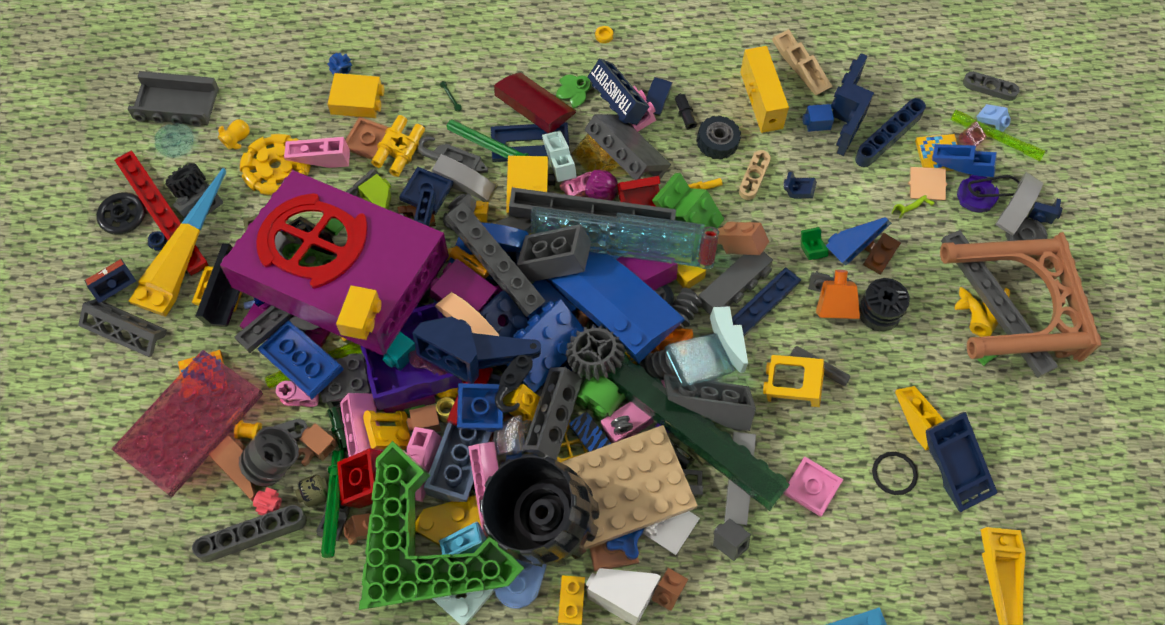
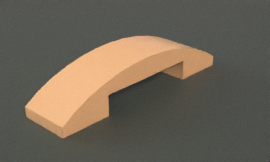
[435,292,499,367]

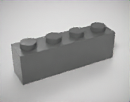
[698,251,773,315]

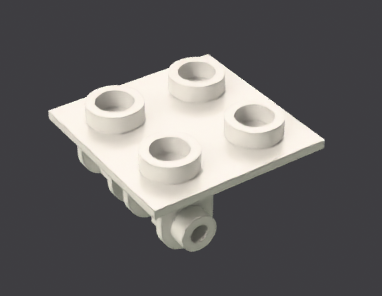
[643,511,700,555]

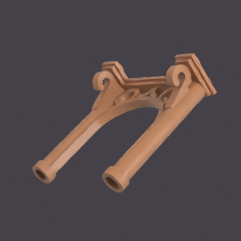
[940,232,1102,362]

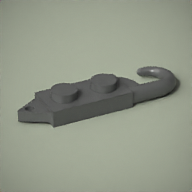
[417,136,488,173]

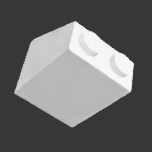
[586,568,661,625]

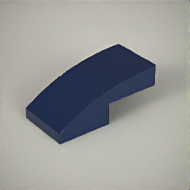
[646,77,673,116]

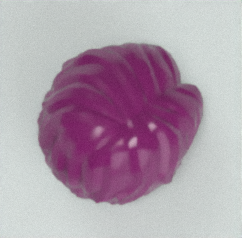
[585,170,618,201]

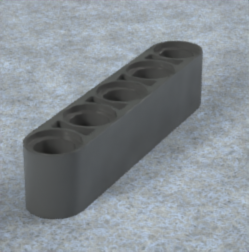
[192,505,307,562]

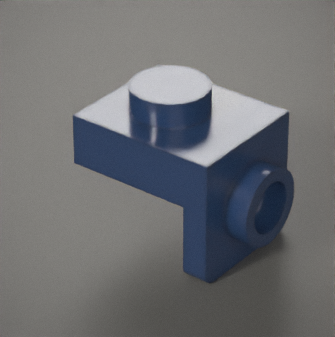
[784,172,817,199]
[1028,198,1063,224]

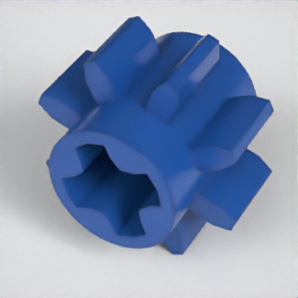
[327,53,352,75]

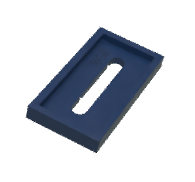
[491,122,570,162]

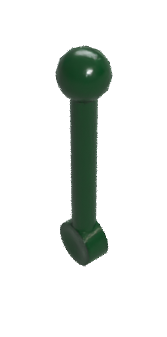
[440,81,462,112]

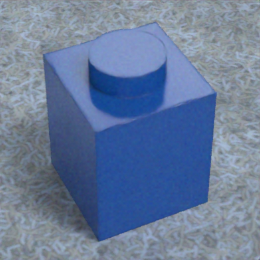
[803,104,834,132]

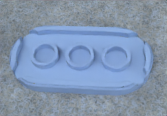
[494,559,547,609]

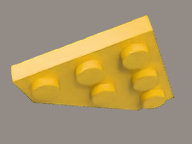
[415,495,481,546]

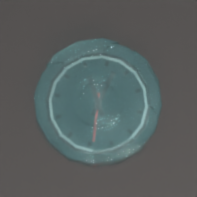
[154,123,194,158]

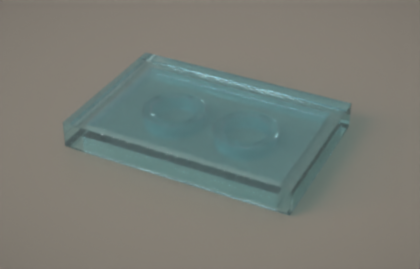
[665,333,735,387]

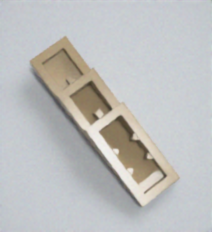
[772,29,833,96]

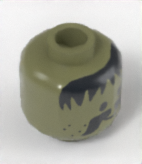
[295,474,328,507]

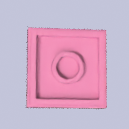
[782,456,843,517]

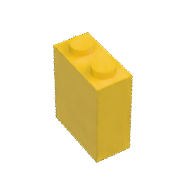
[327,73,385,118]

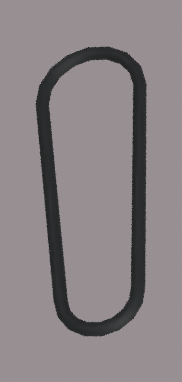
[968,175,1019,198]

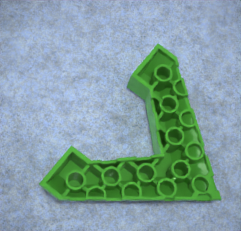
[359,441,525,610]

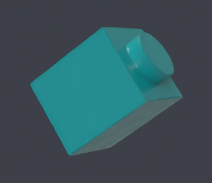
[383,332,416,371]

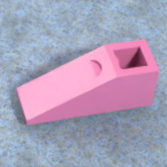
[407,427,442,502]

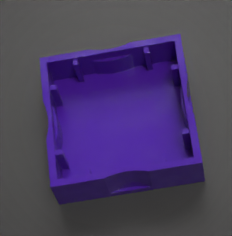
[360,302,462,411]

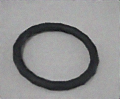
[872,452,918,495]

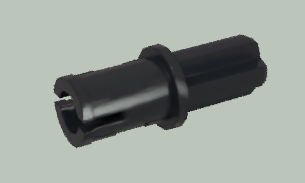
[675,93,697,130]

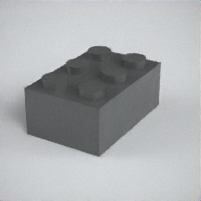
[517,224,592,282]

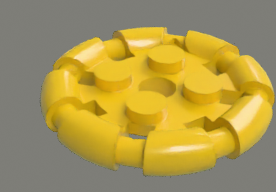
[240,134,311,195]

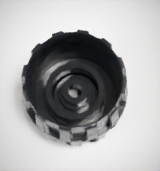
[480,453,600,567]

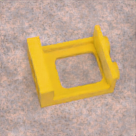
[763,355,825,407]

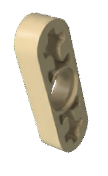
[739,150,770,200]

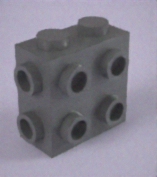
[321,353,372,409]

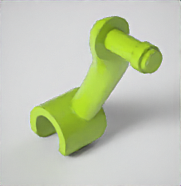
[891,195,935,218]

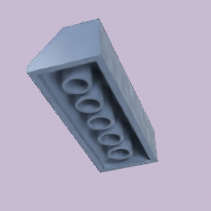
[424,374,501,502]

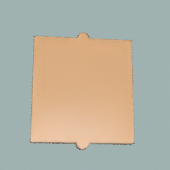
[908,167,948,201]

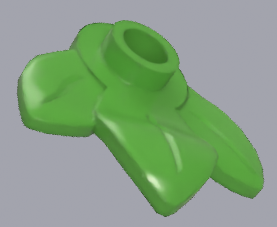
[556,75,591,108]

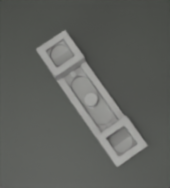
[995,172,1043,236]

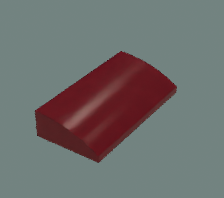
[494,72,576,133]

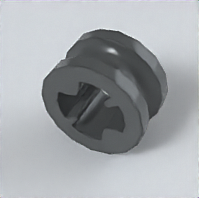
[611,416,633,435]

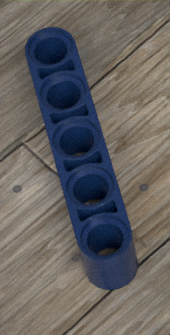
[855,98,926,167]

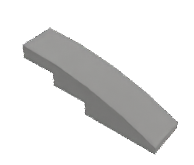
[724,431,756,525]

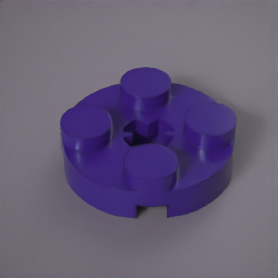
[957,175,999,213]

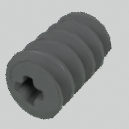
[671,288,703,329]
[636,347,684,383]

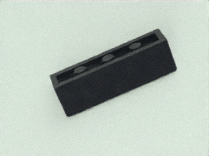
[195,243,240,327]

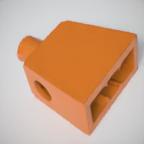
[816,270,860,319]

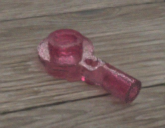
[408,350,448,376]

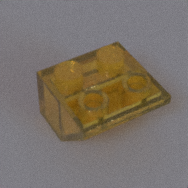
[572,134,620,172]

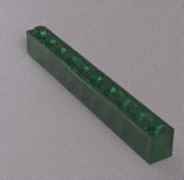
[603,354,790,511]

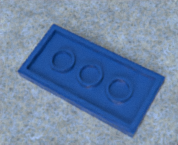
[257,320,344,400]

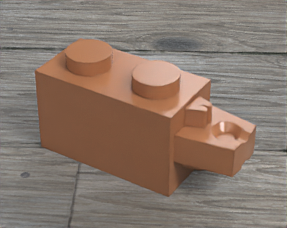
[713,222,769,255]

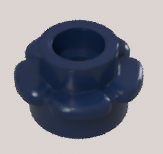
[148,231,168,251]

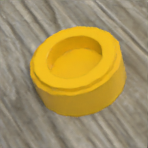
[595,26,614,43]

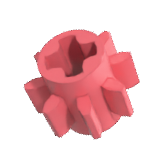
[253,487,282,515]

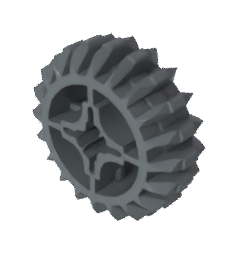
[566,324,626,381]

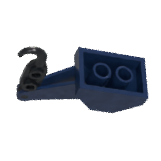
[413,316,541,412]

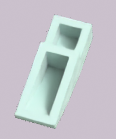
[542,131,577,182]
[710,306,748,373]

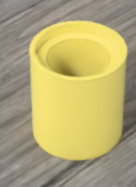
[436,397,454,423]

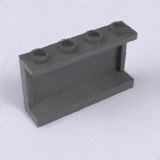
[128,71,219,127]
[585,114,671,180]

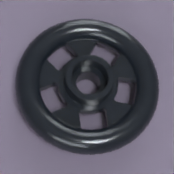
[96,192,145,235]

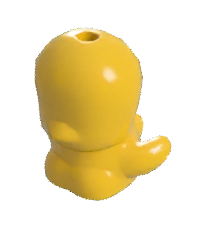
[218,119,250,150]

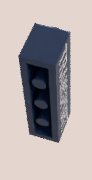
[588,58,650,125]

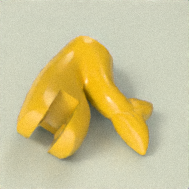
[954,287,1010,337]

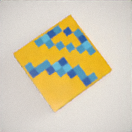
[915,134,958,171]

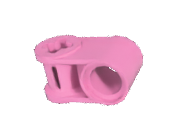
[560,172,592,198]
[276,381,319,407]

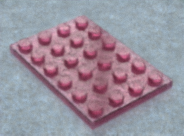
[112,350,263,497]

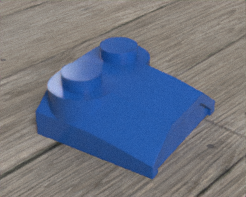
[457,383,503,432]

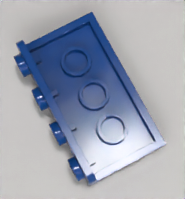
[506,300,584,392]

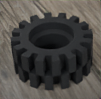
[165,163,206,198]

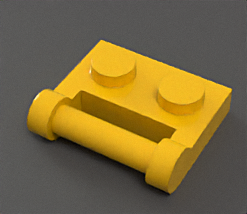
[363,410,411,450]

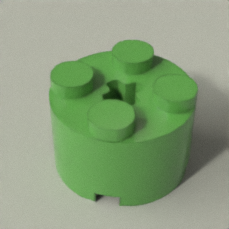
[575,376,625,422]

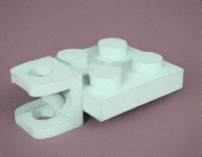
[432,589,495,625]

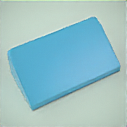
[439,522,487,555]

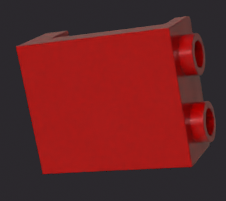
[617,176,661,207]

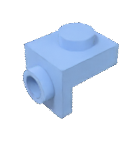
[977,104,1011,134]

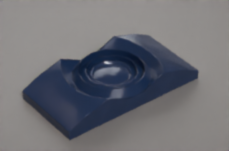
[926,412,998,512]

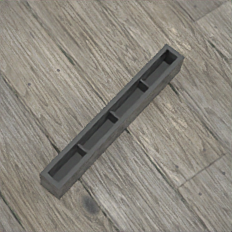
[509,187,676,237]

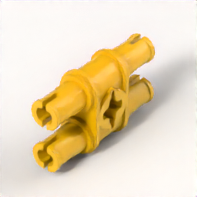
[371,115,425,177]

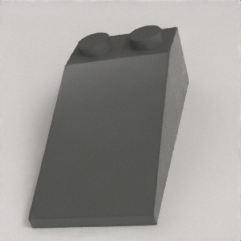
[664,374,756,431]

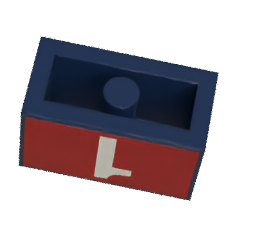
[84,259,136,303]

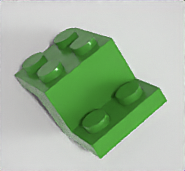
[652,173,724,247]

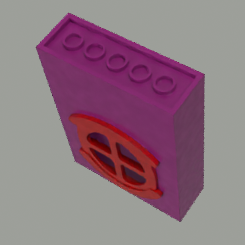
[220,170,449,356]

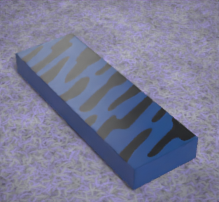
[569,411,611,452]

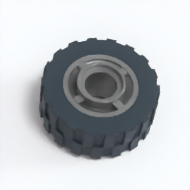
[696,115,741,160]

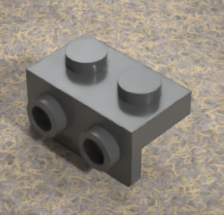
[172,182,223,218]

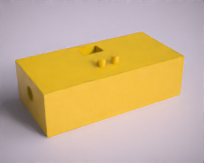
[740,46,789,133]

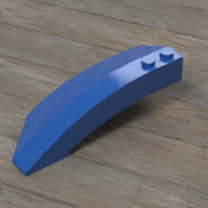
[545,248,685,363]

